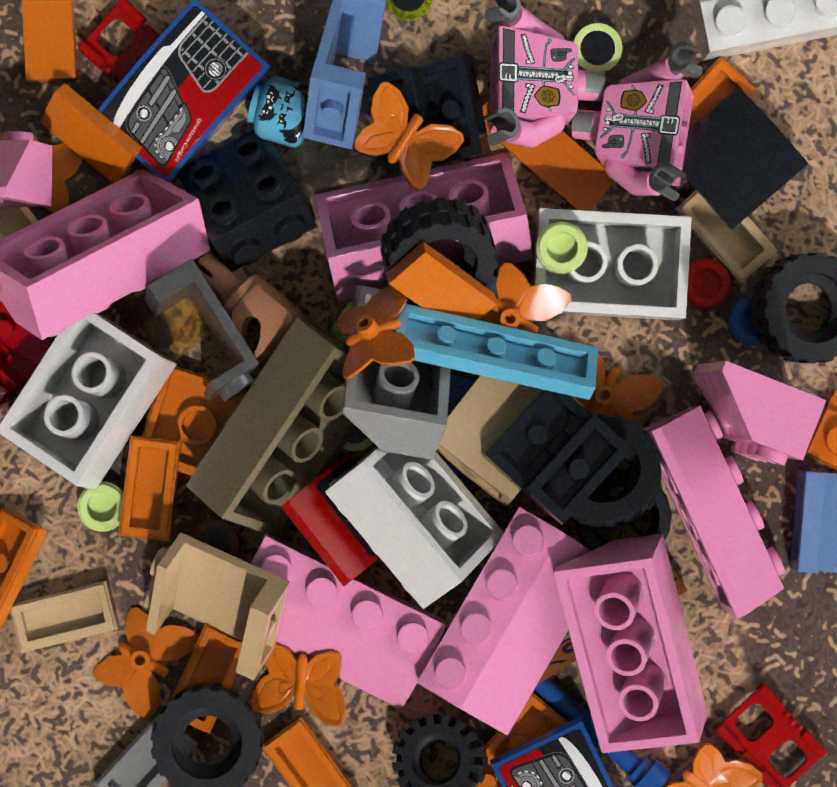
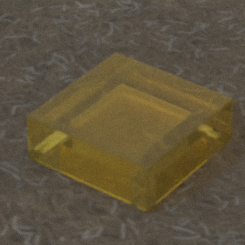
[141,299,211,362]

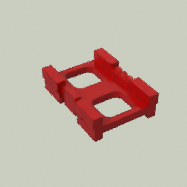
[78,0,161,84]
[712,682,827,787]

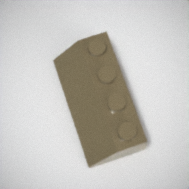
[186,317,356,539]

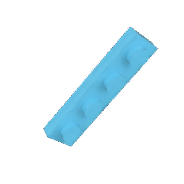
[393,304,598,400]

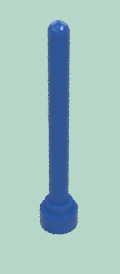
[534,677,671,787]

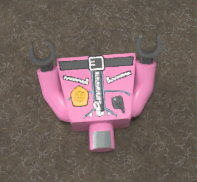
[483,0,605,148]
[572,41,703,201]

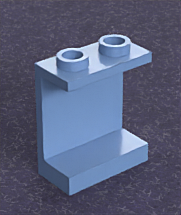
[303,0,387,149]
[790,470,837,574]

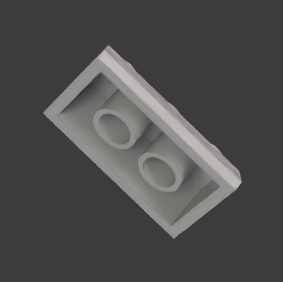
[342,285,451,460]

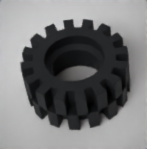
[392,714,488,787]

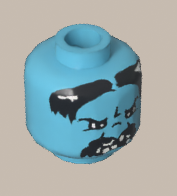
[247,76,309,148]

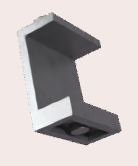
[144,259,259,402]

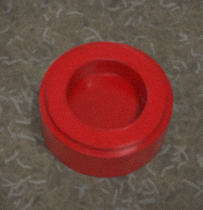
[687,259,731,309]

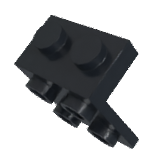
[179,130,317,272]

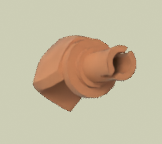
[198,251,305,366]

